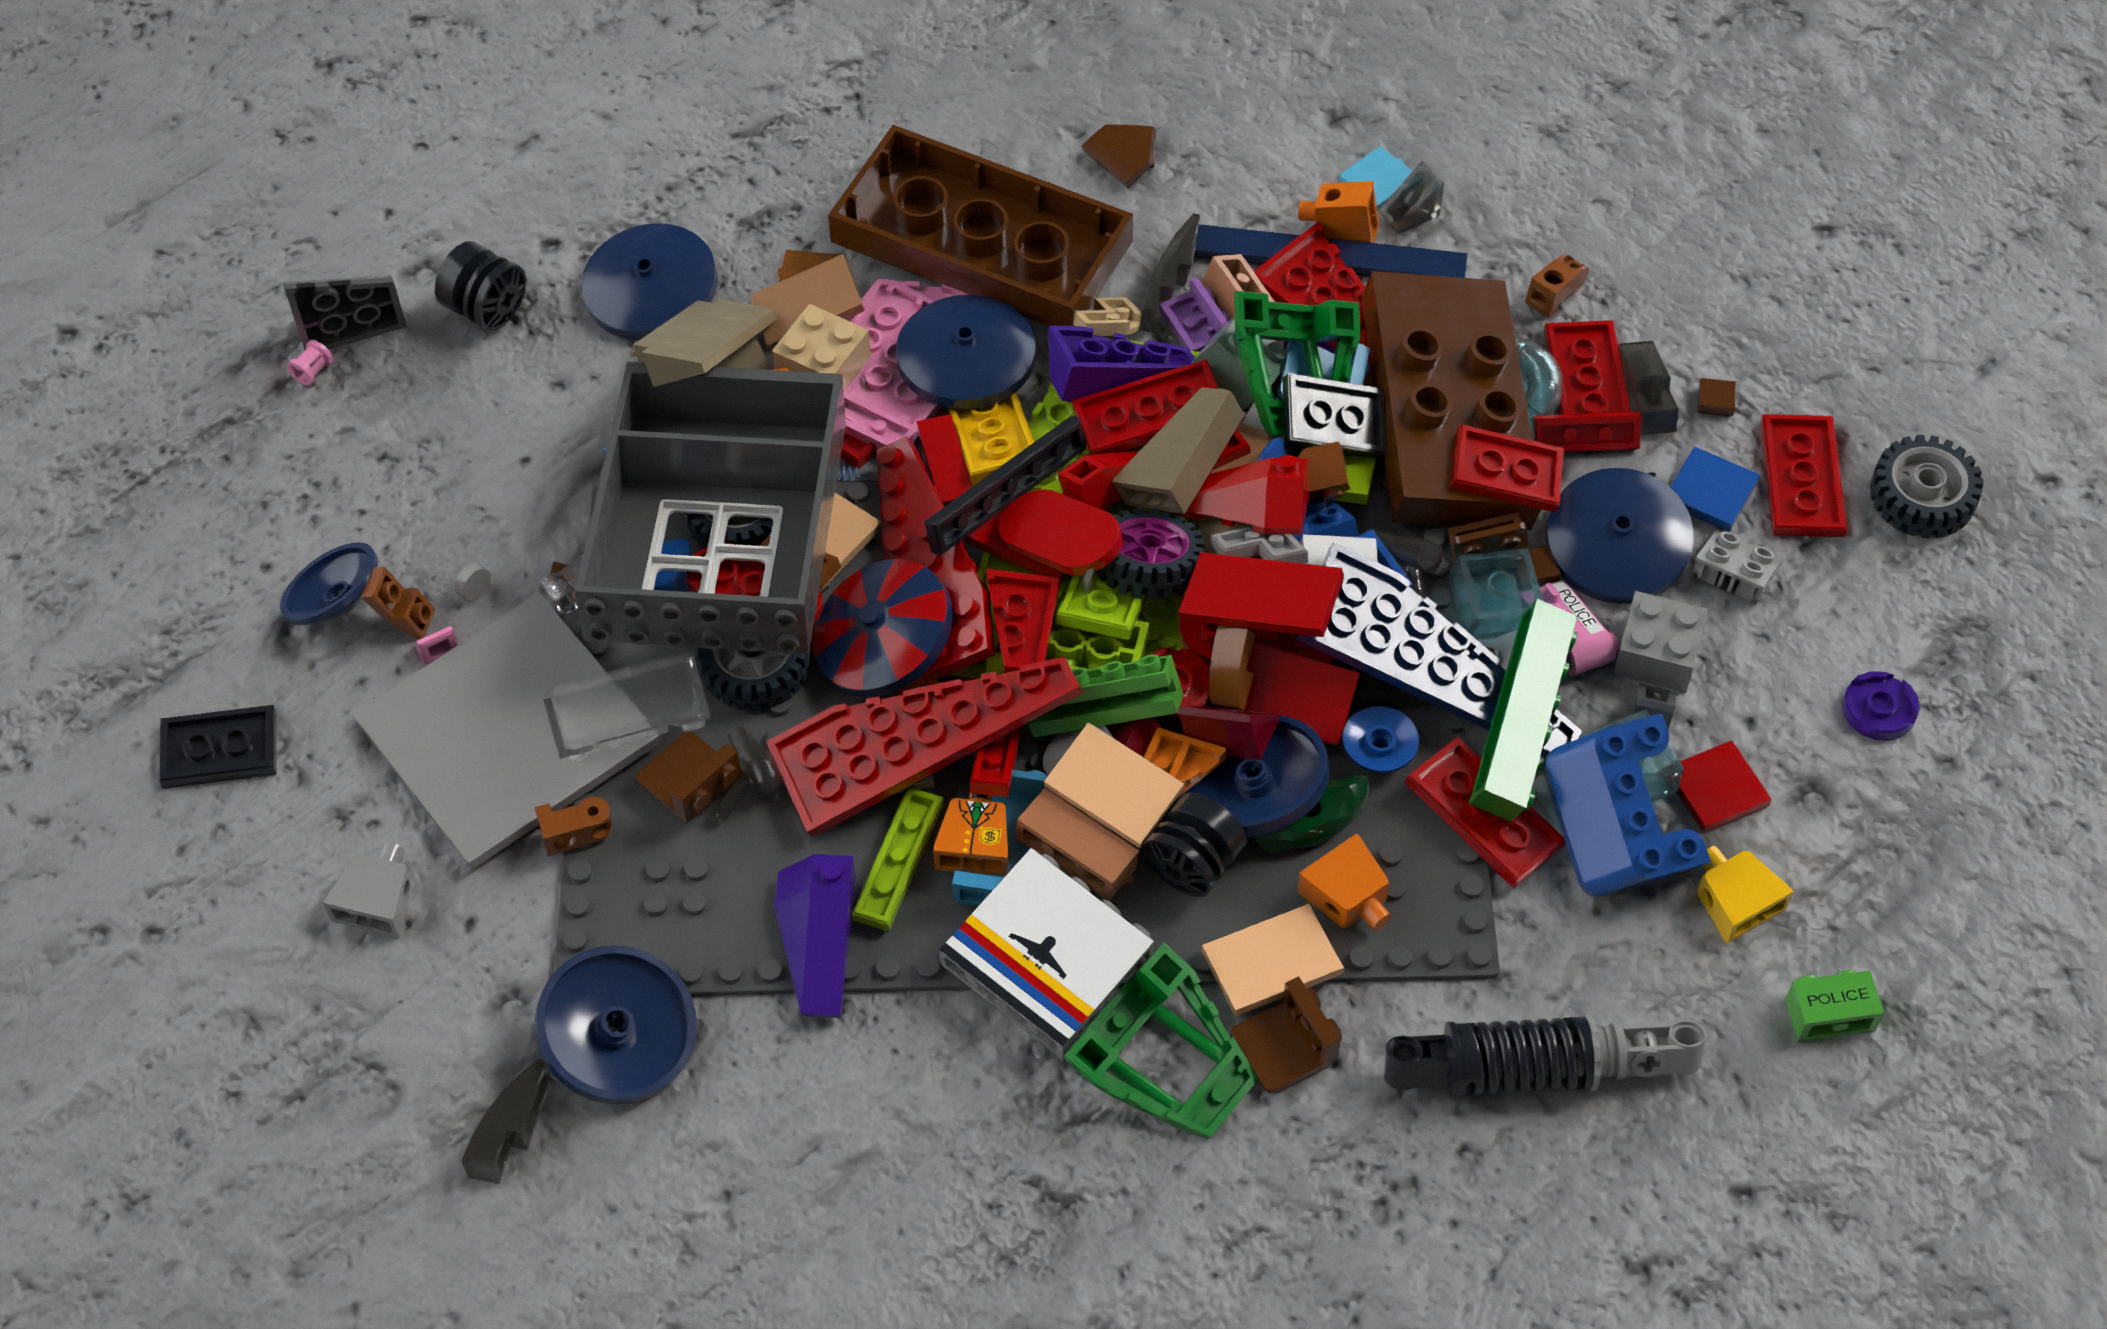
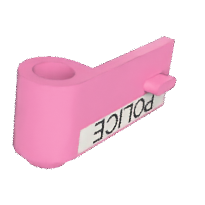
[1524,580,1619,676]

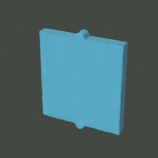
[1339,146,1419,210]

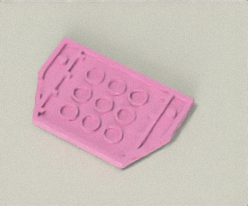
[844,279,970,449]

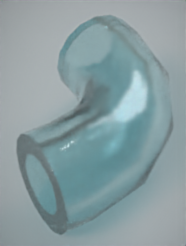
[1517,340,1563,422]

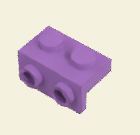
[1159,277,1230,352]

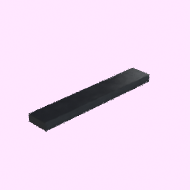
[924,416,1086,556]

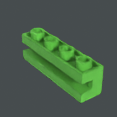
[1029,655,1184,738]

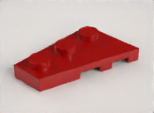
[986,569,1060,673]

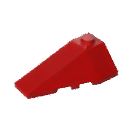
[1160,455,1309,535]

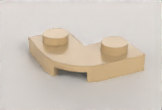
[1073,297,1141,337]

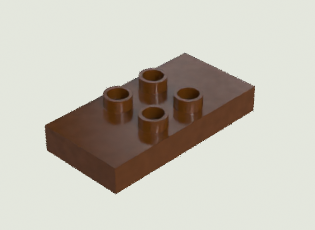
[828,125,1133,326]
[1361,271,1541,530]

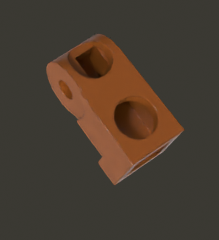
[1525,254,1589,318]
[535,797,613,856]

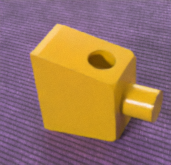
[1697,846,1794,944]

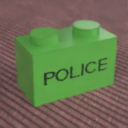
[1785,970,1884,1042]

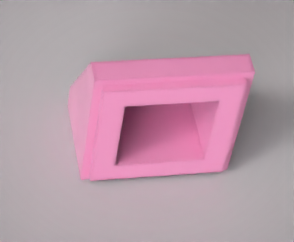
[415,626,458,665]

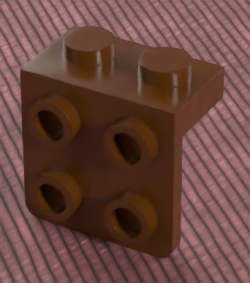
[1447,512,1529,573]
[636,731,742,824]
[1230,976,1342,1094]

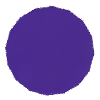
[1842,671,1920,741]

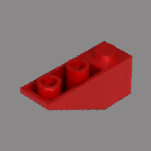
[1057,451,1139,511]

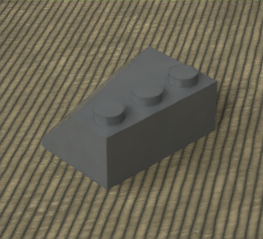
[282,275,407,350]

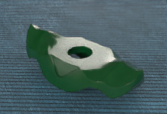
[1253,776,1369,854]

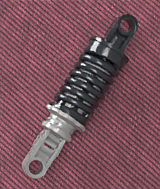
[1384,1014,1706,1099]

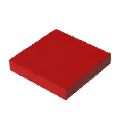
[1664,740,1772,833]

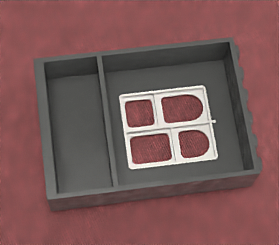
[575,362,846,654]

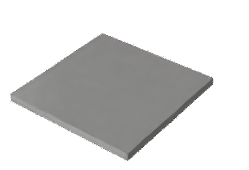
[352,593,662,870]

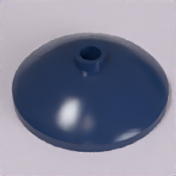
[280,542,378,625]

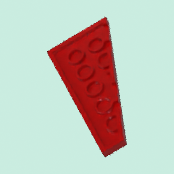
[1254,221,1372,375]

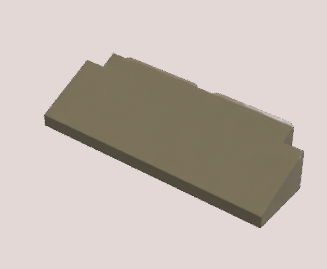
[628,299,778,387]

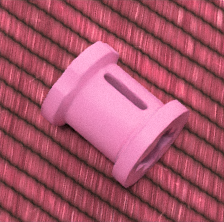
[287,340,334,386]

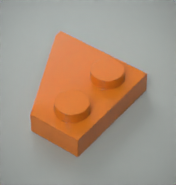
[1144,727,1227,798]

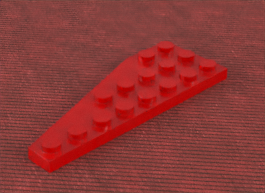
[876,436,995,694]
[766,657,1083,838]

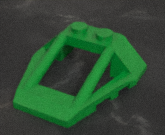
[1234,291,1360,437]
[1062,942,1258,1139]

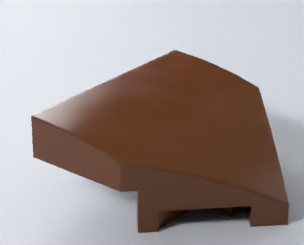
[1081,125,1156,189]

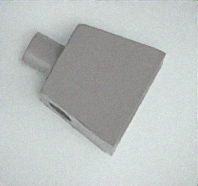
[323,842,413,938]

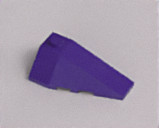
[1048,325,1195,403]
[774,854,856,1018]

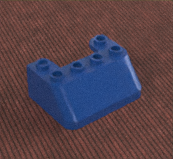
[1542,713,1711,897]

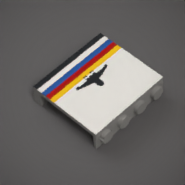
[939,848,1154,1060]

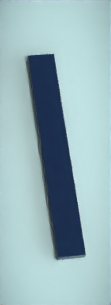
[1194,224,1467,278]

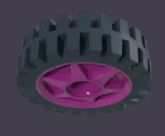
[1095,508,1205,600]

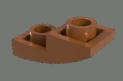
[361,567,435,639]
[1209,626,1256,710]

